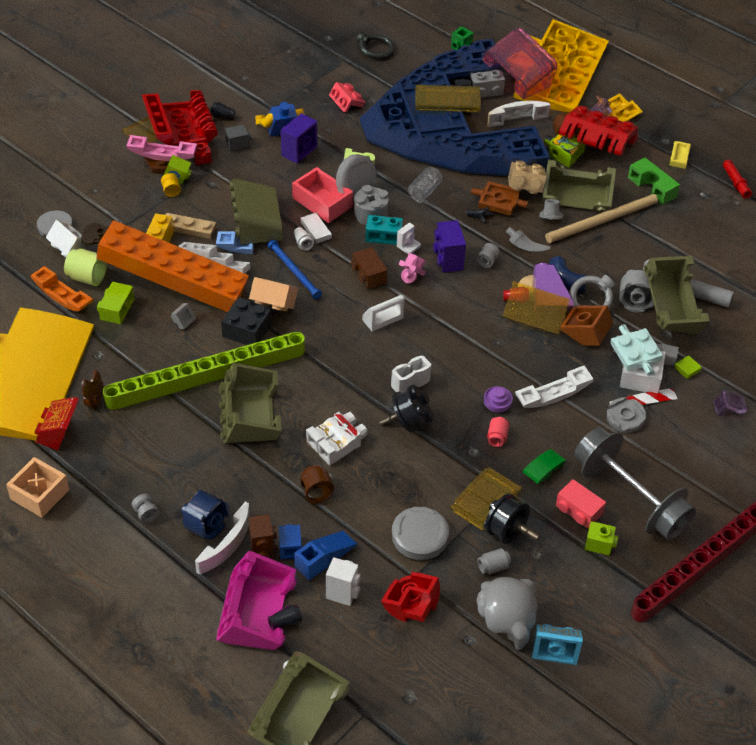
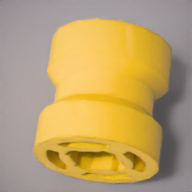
[161,173,181,197]

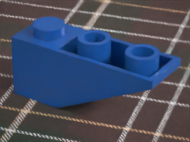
[295,531,357,581]

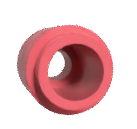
[487,417,510,447]

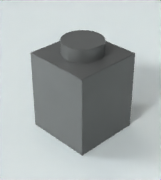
[225,125,251,151]

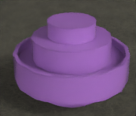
[484,386,513,413]

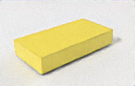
[669,141,691,169]

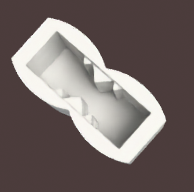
[391,356,431,393]

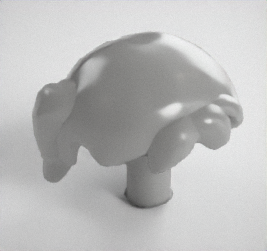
[476,577,538,650]

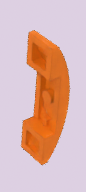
[30,266,93,311]

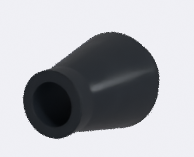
[211,101,236,119]
[268,604,302,629]

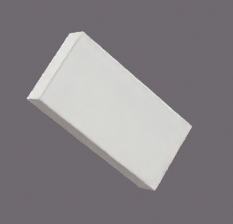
[301,213,332,244]

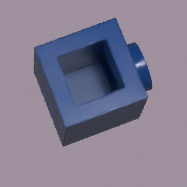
[279,524,301,559]

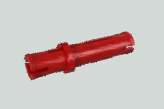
[722,160,752,199]

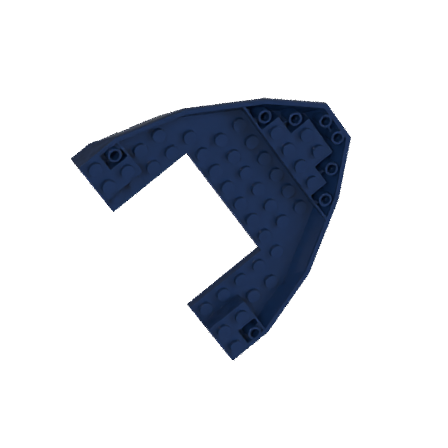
[360,39,550,176]

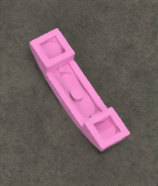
[127,135,197,161]

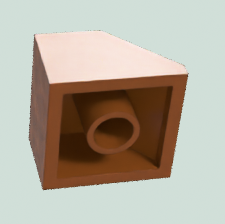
[560,305,613,346]

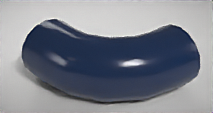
[549,256,586,292]

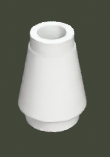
[294,227,314,251]

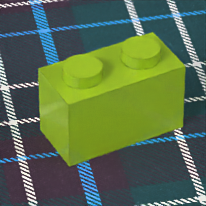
[97,282,135,324]

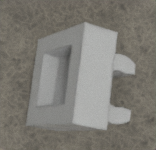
[171,303,196,329]

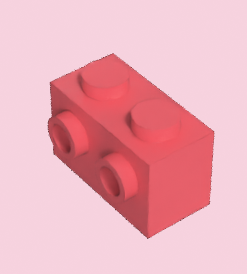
[555,479,606,529]

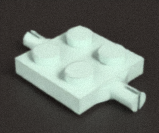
[611,324,663,376]

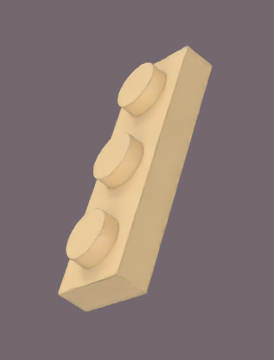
[166,213,216,239]

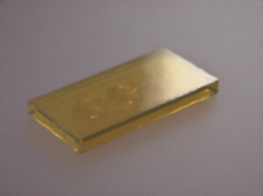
[415,85,481,112]

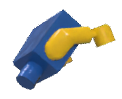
[255,102,305,137]

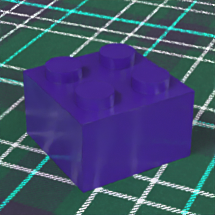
[280,113,317,164]
[433,220,466,273]

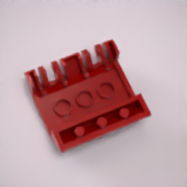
[142,90,218,146]
[559,106,638,156]

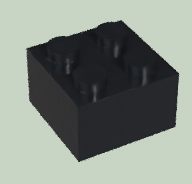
[221,297,272,345]

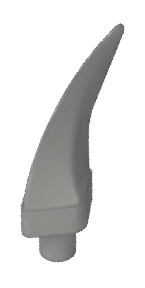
[506,227,551,252]

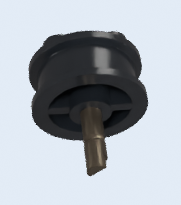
[380,385,435,433]
[483,493,541,544]

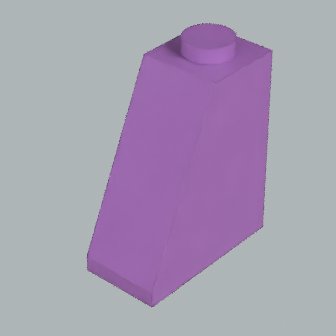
[533,263,574,312]

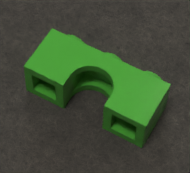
[628,157,680,205]

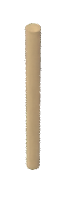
[545,194,658,243]

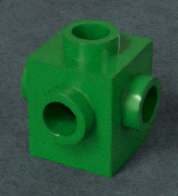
[451,26,474,50]

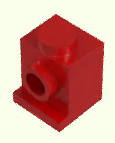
[190,137,212,165]

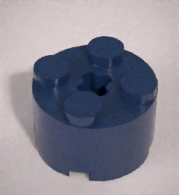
[181,490,230,539]

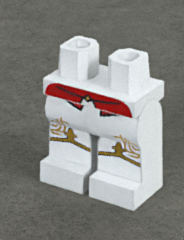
[306,412,367,466]

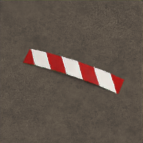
[610,388,678,405]

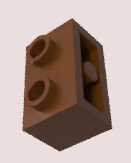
[351,247,387,289]
[248,514,278,560]

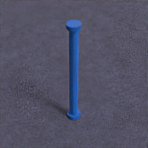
[268,240,322,300]

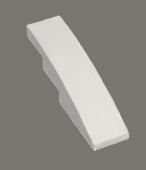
[178,242,250,274]

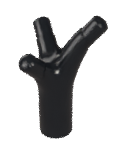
[467,207,494,223]

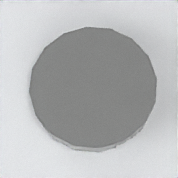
[37,210,73,236]
[606,397,646,433]

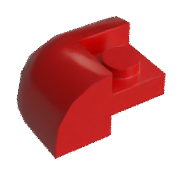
[381,572,440,622]

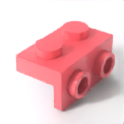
[329,82,366,113]

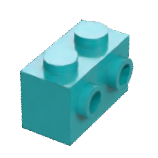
[365,215,403,245]

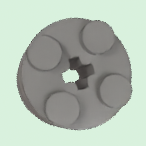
[354,185,389,225]
[619,270,654,313]

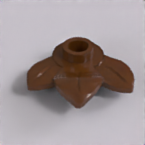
[82,370,104,409]

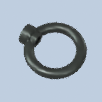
[356,32,395,59]

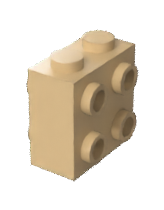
[508,161,547,194]

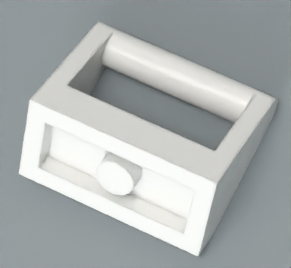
[362,295,404,332]

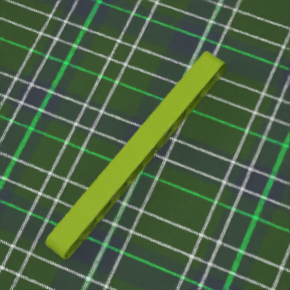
[103,332,305,410]

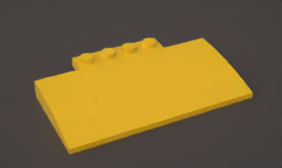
[508,19,609,113]
[0,307,94,441]

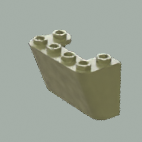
[230,178,283,244]
[219,363,282,444]

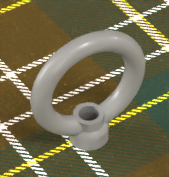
[569,275,615,309]

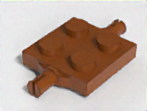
[471,181,528,216]

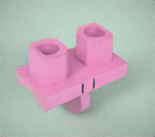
[399,253,426,283]

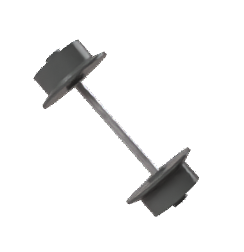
[574,427,696,540]

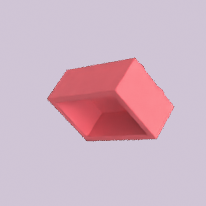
[292,167,353,223]

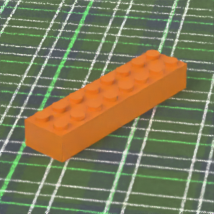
[96,220,249,312]

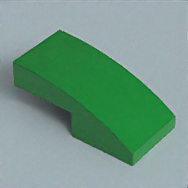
[523,449,566,484]

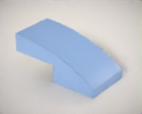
[216,231,254,254]

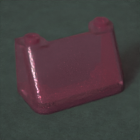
[482,27,558,99]

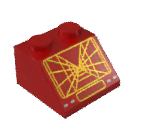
[34,397,79,451]

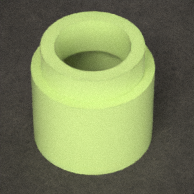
[64,248,107,286]

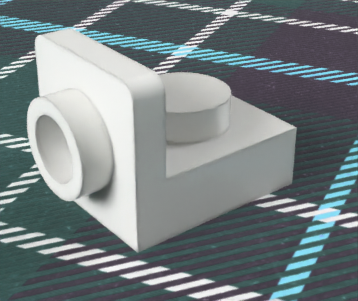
[397,223,421,254]

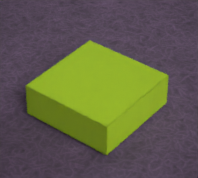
[674,355,702,379]

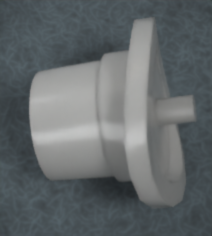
[539,199,563,220]

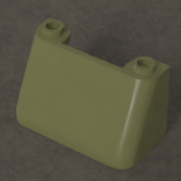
[542,160,616,213]
[644,256,710,335]
[248,651,349,745]

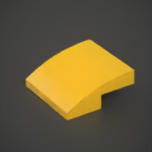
[596,93,643,122]

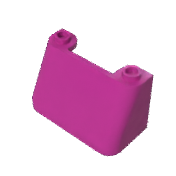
[216,550,297,650]

